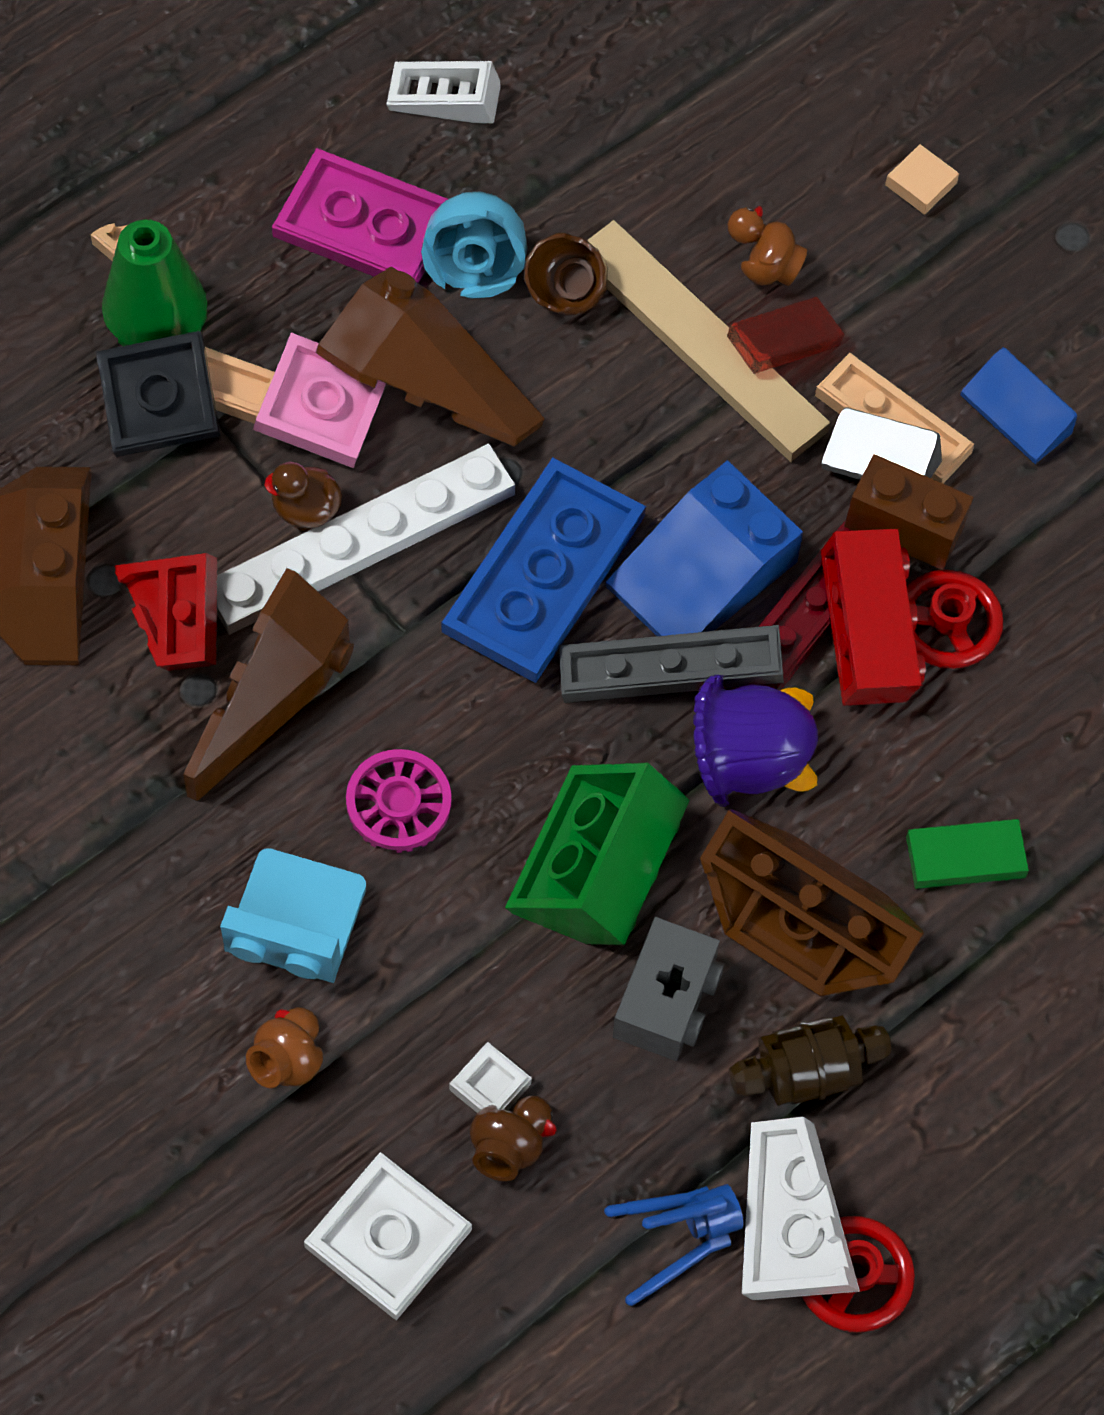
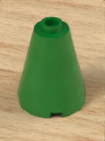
[102,219,207,346]

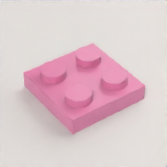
[253,333,386,468]

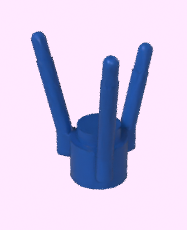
[604,1184,743,1306]

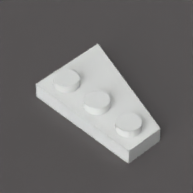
[742,1117,860,1300]

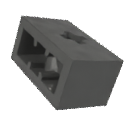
[612,917,725,1061]

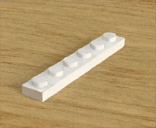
[217,444,515,635]

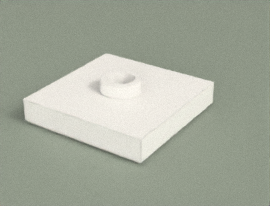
[304,1152,472,1321]

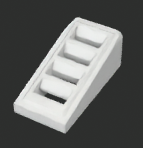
[386,61,500,123]

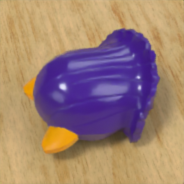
[693,674,818,807]

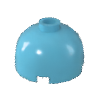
[421,191,528,299]

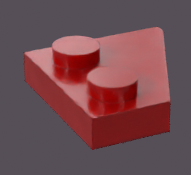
[115,553,217,671]

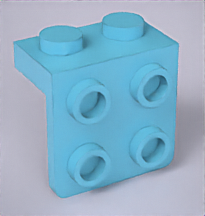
[220,848,366,983]

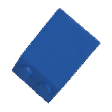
[606,460,803,636]

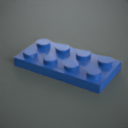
[441,457,646,683]

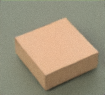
[885,144,959,215]

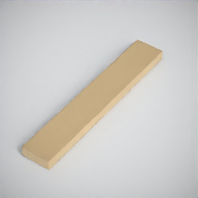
[587,220,831,462]

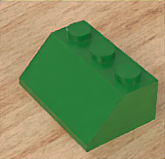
[505,763,690,945]

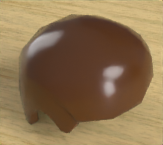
[524,233,608,316]

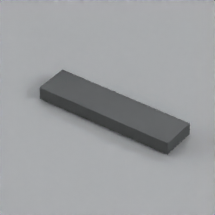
[559,625,784,703]

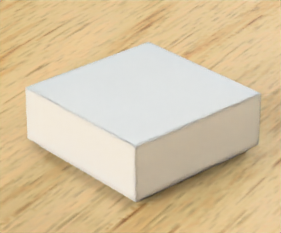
[449,1042,532,1113]

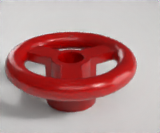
[907,569,1003,669]
[802,1216,915,1332]

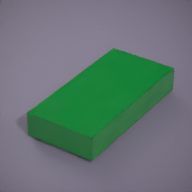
[906,819,1029,889]

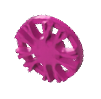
[346,749,451,853]

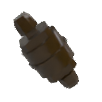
[729,1015,892,1106]

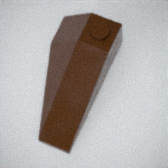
[315,266,545,446]
[183,568,354,801]

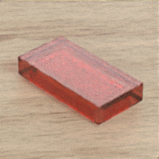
[727,297,844,374]

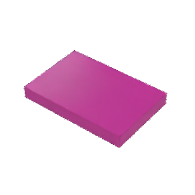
[272,148,448,283]

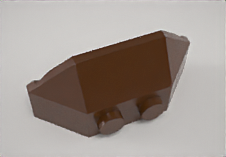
[0,467,91,665]
[700,809,925,996]

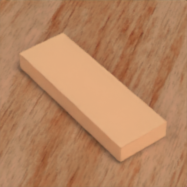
[815,353,974,484]

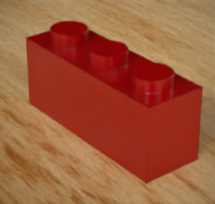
[820,529,926,706]

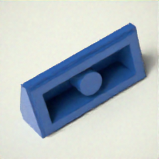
[960,347,1077,464]

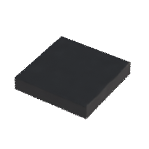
[96,331,221,457]

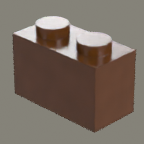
[844,453,974,570]

